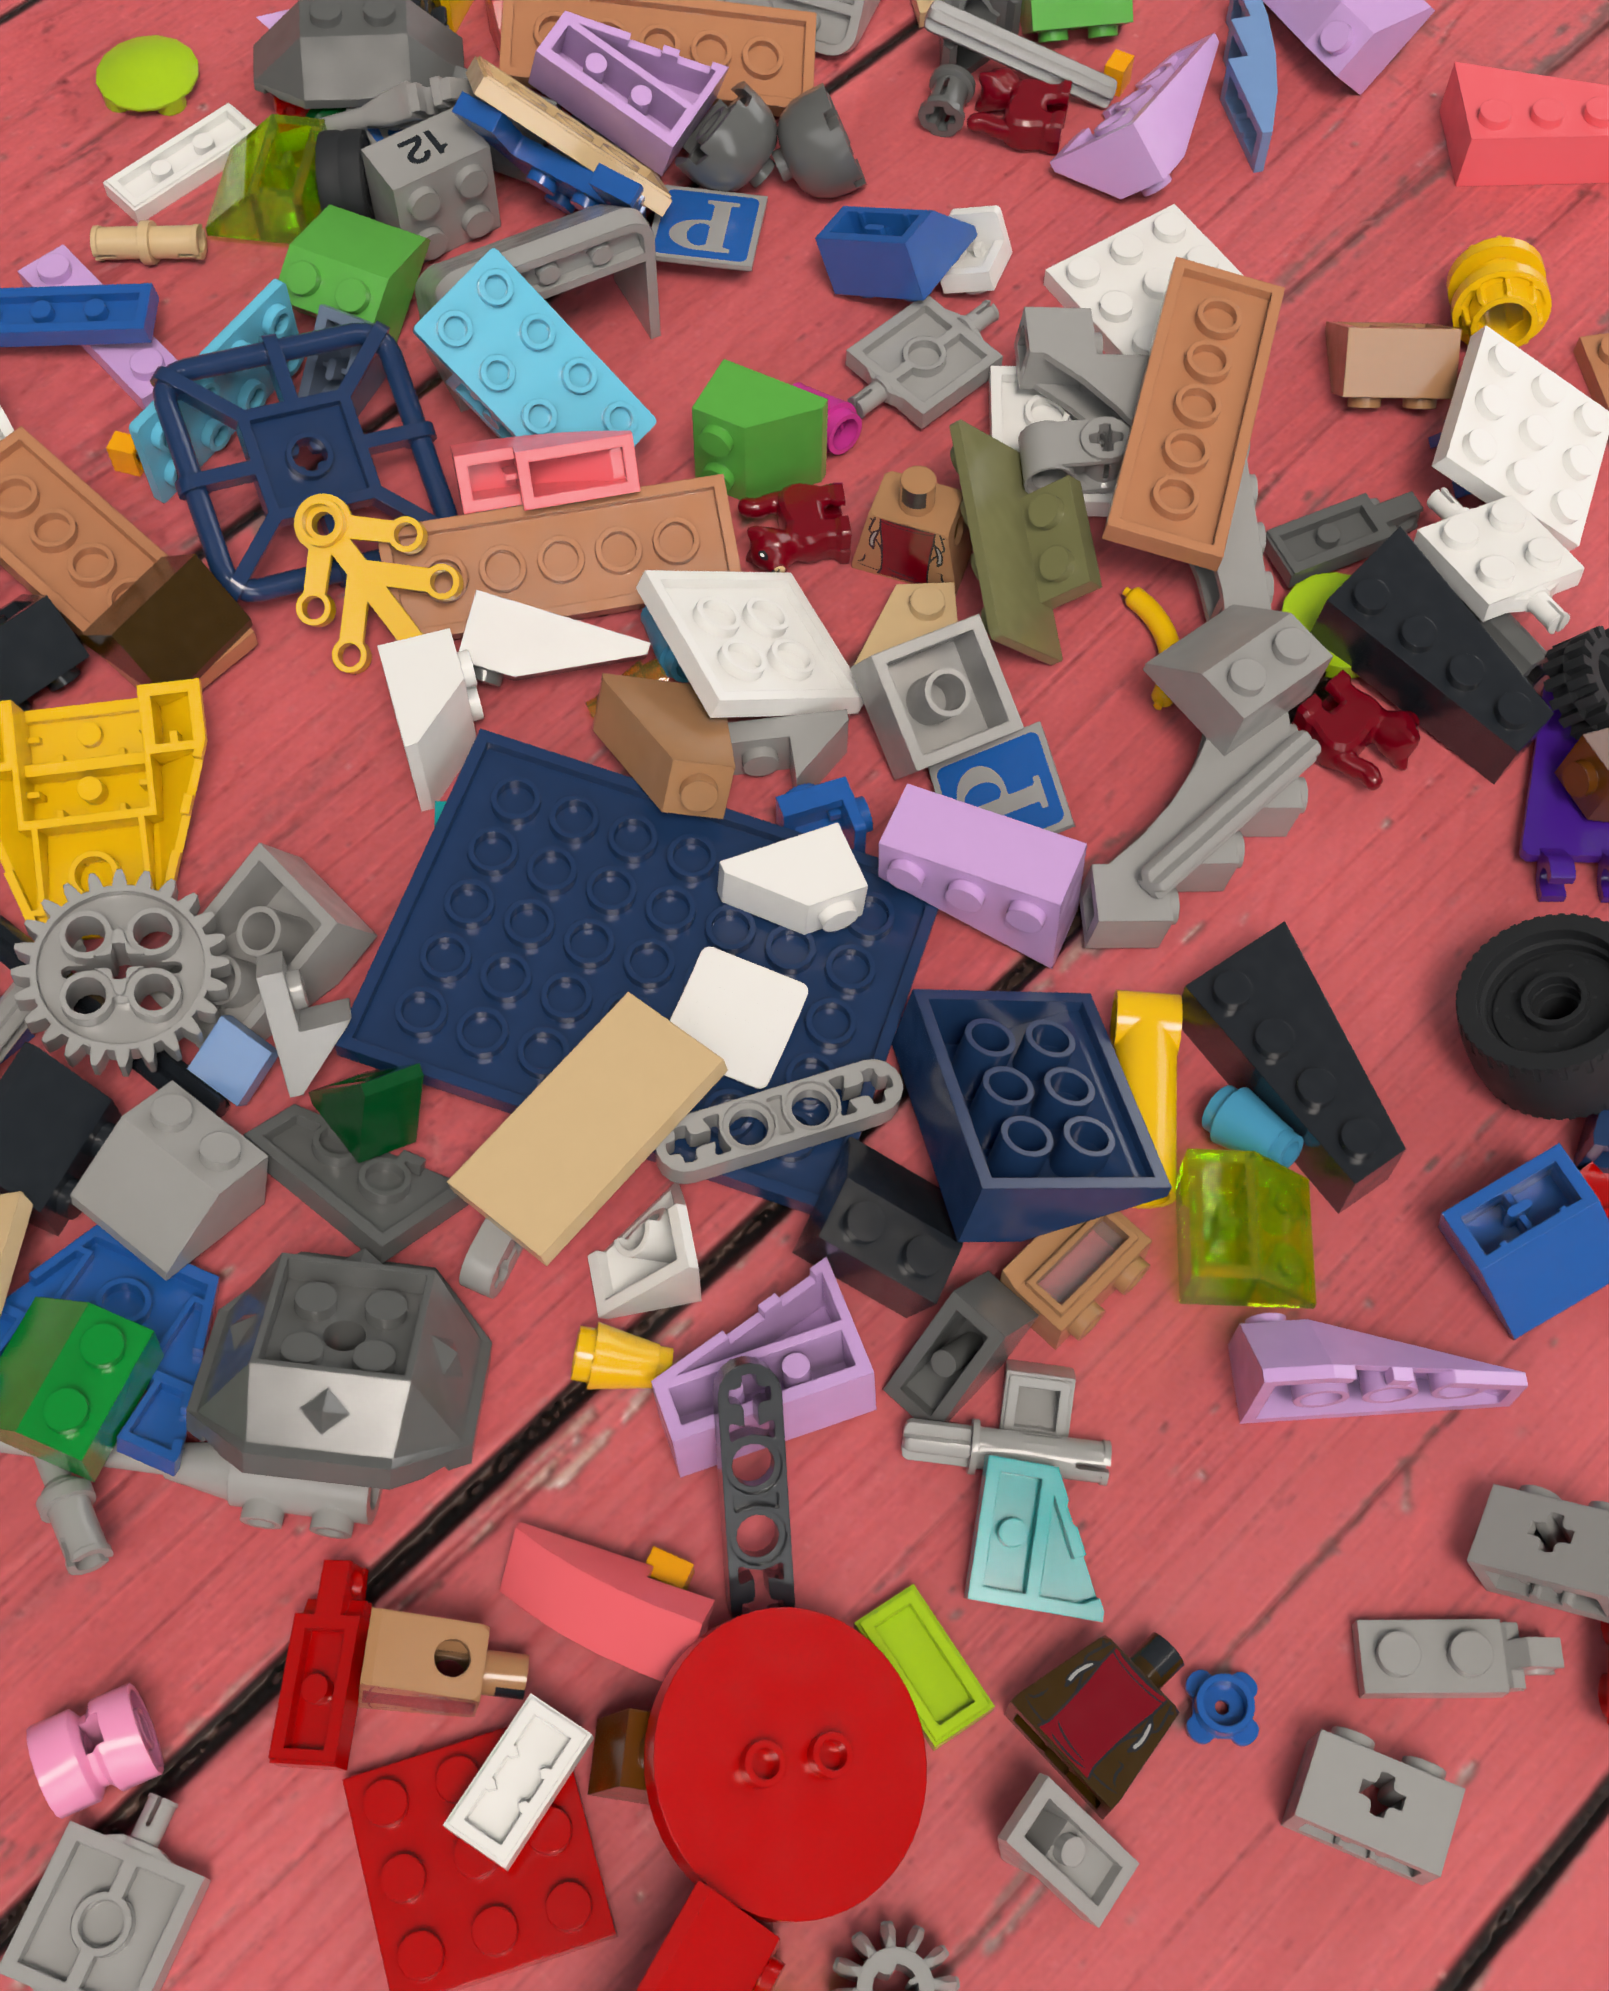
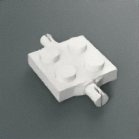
[1414,487,1585,634]

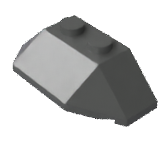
[253,0,465,109]

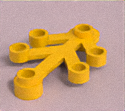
[294,494,464,674]

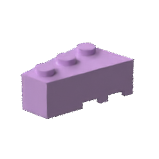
[528,11,729,177]
[878,783,1087,969]
[651,1256,876,1478]

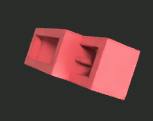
[450,431,641,514]
[499,1522,715,1682]

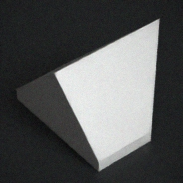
[588,1183,702,1319]

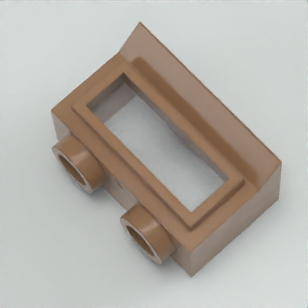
[1000,1211,1152,1350]

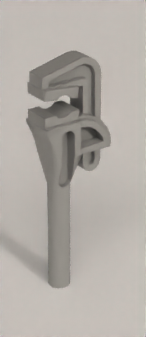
[270,76,485,153]

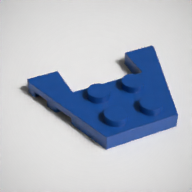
[452,91,647,221]
[0,1225,219,1476]

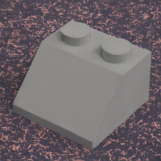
[1143,604,1333,756]
[70,1080,269,1281]

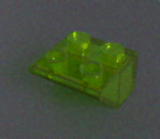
[205,114,327,244]
[1176,1148,1317,1309]

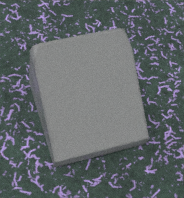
[999,1360,1076,1437]

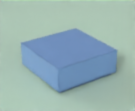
[187,1015,278,1106]

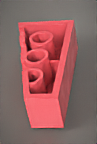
[1439,62,1609,187]

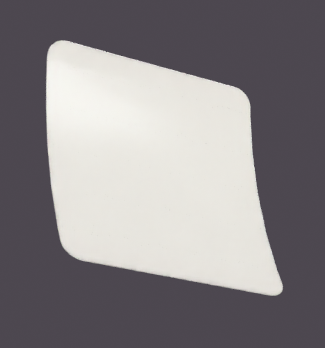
[670,947,808,1089]

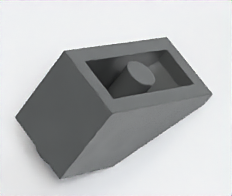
[883,1271,1039,1422]

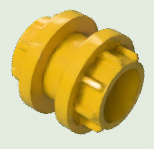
[1446,235,1552,347]

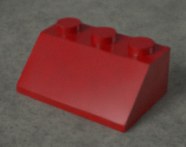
[636,1880,786,1991]

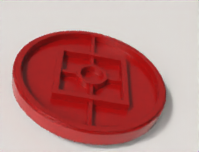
[644,1607,927,1923]

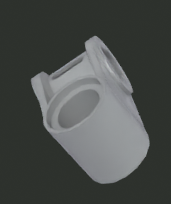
[1018,416,1130,494]

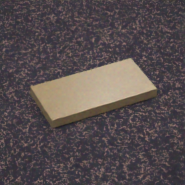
[466,56,673,217]
[447,992,728,1266]

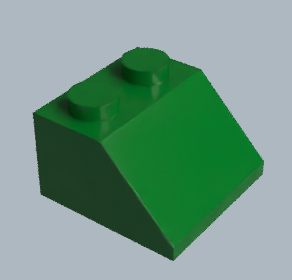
[0,1297,164,1482]

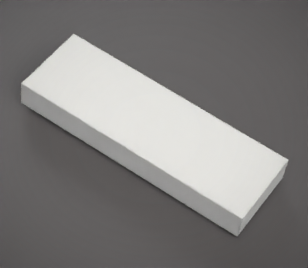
[103,103,264,223]

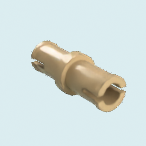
[90,220,207,265]

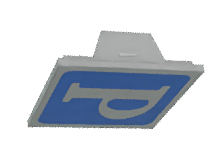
[651,185,768,271]
[928,721,1075,833]

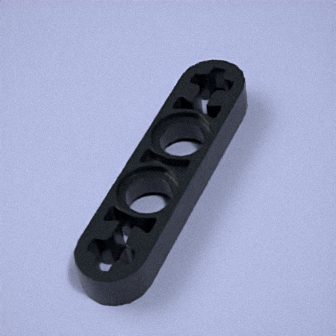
[713,1356,795,1619]

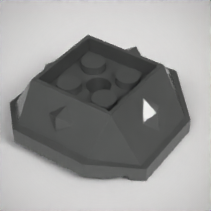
[186,1248,492,1490]

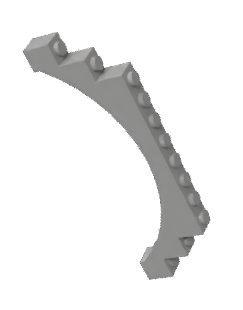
[1014,307,1308,948]

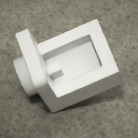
[940,205,1013,295]

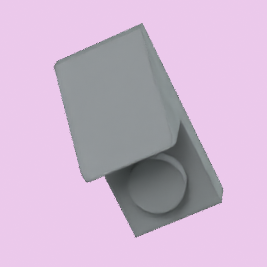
[728,709,849,788]
[256,950,352,1098]
[997,1773,1140,1928]

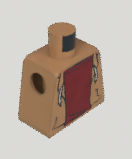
[852,466,973,596]
[358,1607,529,1717]

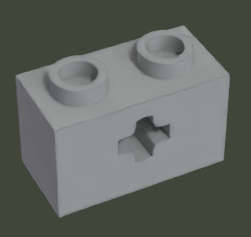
[1467,1484,1609,1623]
[1281,1726,1465,1886]

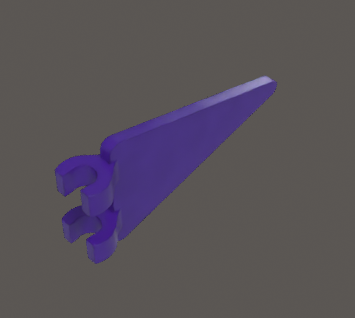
[1519,686,1609,903]

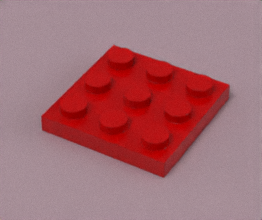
[342,1727,618,1991]

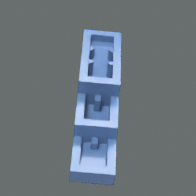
[1220,0,1278,173]

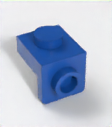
[776,776,873,853]

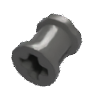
[918,64,976,137]

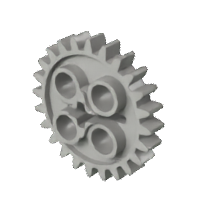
[11,869,232,1077]

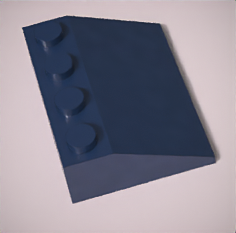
[892,989,1172,1242]

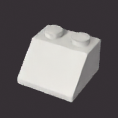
[377,628,484,811]

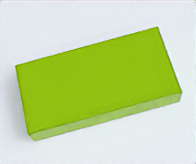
[854,1584,995,1751]

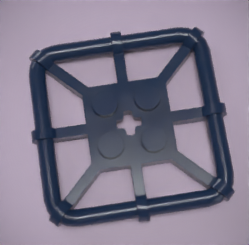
[150,320,457,603]

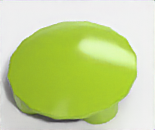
[96,35,199,116]

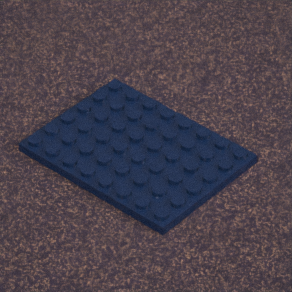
[335,728,939,1215]

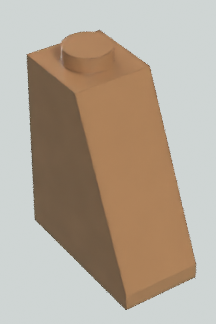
[593,673,735,819]

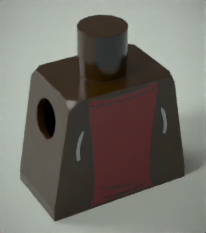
[1004,1632,1184,1820]

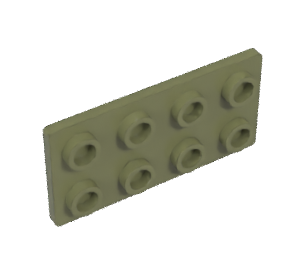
[949,419,1102,666]

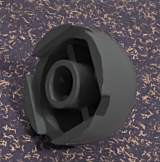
[675,81,778,192]
[772,83,867,199]

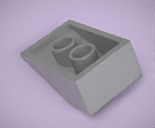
[150,842,378,1049]

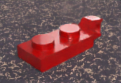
[268,1559,372,1771]

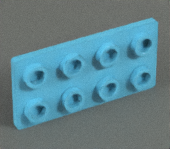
[413,248,656,446]
[129,278,305,503]

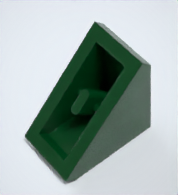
[308,1063,424,1163]

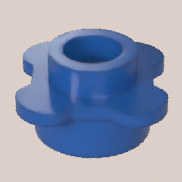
[1185,1670,1259,1747]

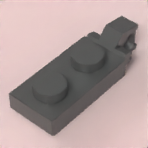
[1264,491,1423,588]

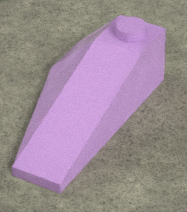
[1262,0,1435,95]
[1050,33,1219,199]
[1228,1313,1528,1424]

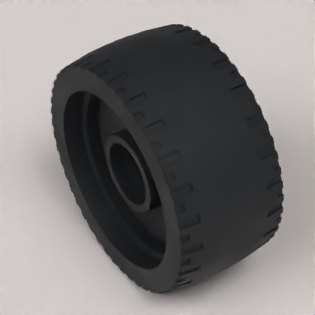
[1456,913,1609,1120]

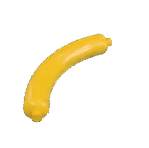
[1122,587,1180,710]

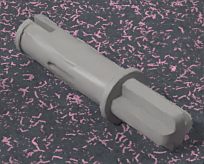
[901,1418,1112,1486]

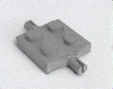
[846,296,1003,429]
[0,1792,211,1991]

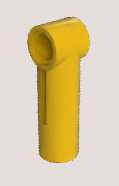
[1110,990,1183,1209]

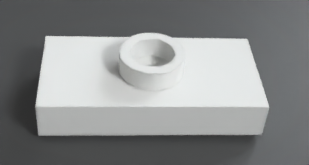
[443,1693,594,1871]

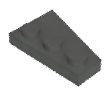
[244,1104,469,1263]

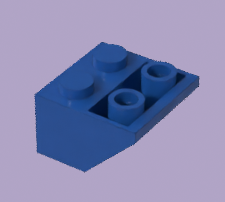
[815,206,977,302]
[1438,1143,1609,1341]

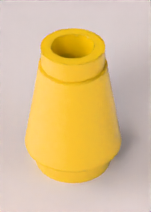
[570,1322,674,1390]

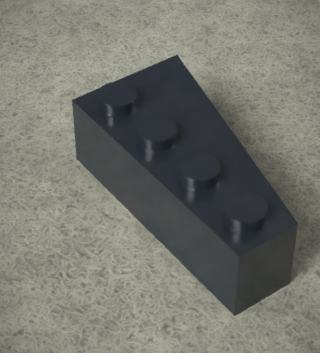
[1310,526,1554,784]
[1182,921,1406,1214]

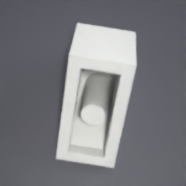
[717,822,868,935]

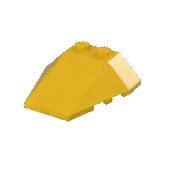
[0,678,208,940]

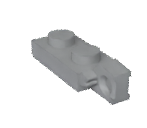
[1352,1619,1565,1699]

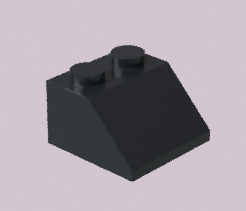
[0,594,90,711]
[0,1041,122,1237]
[792,1136,963,1318]

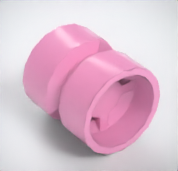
[27,1682,164,1819]

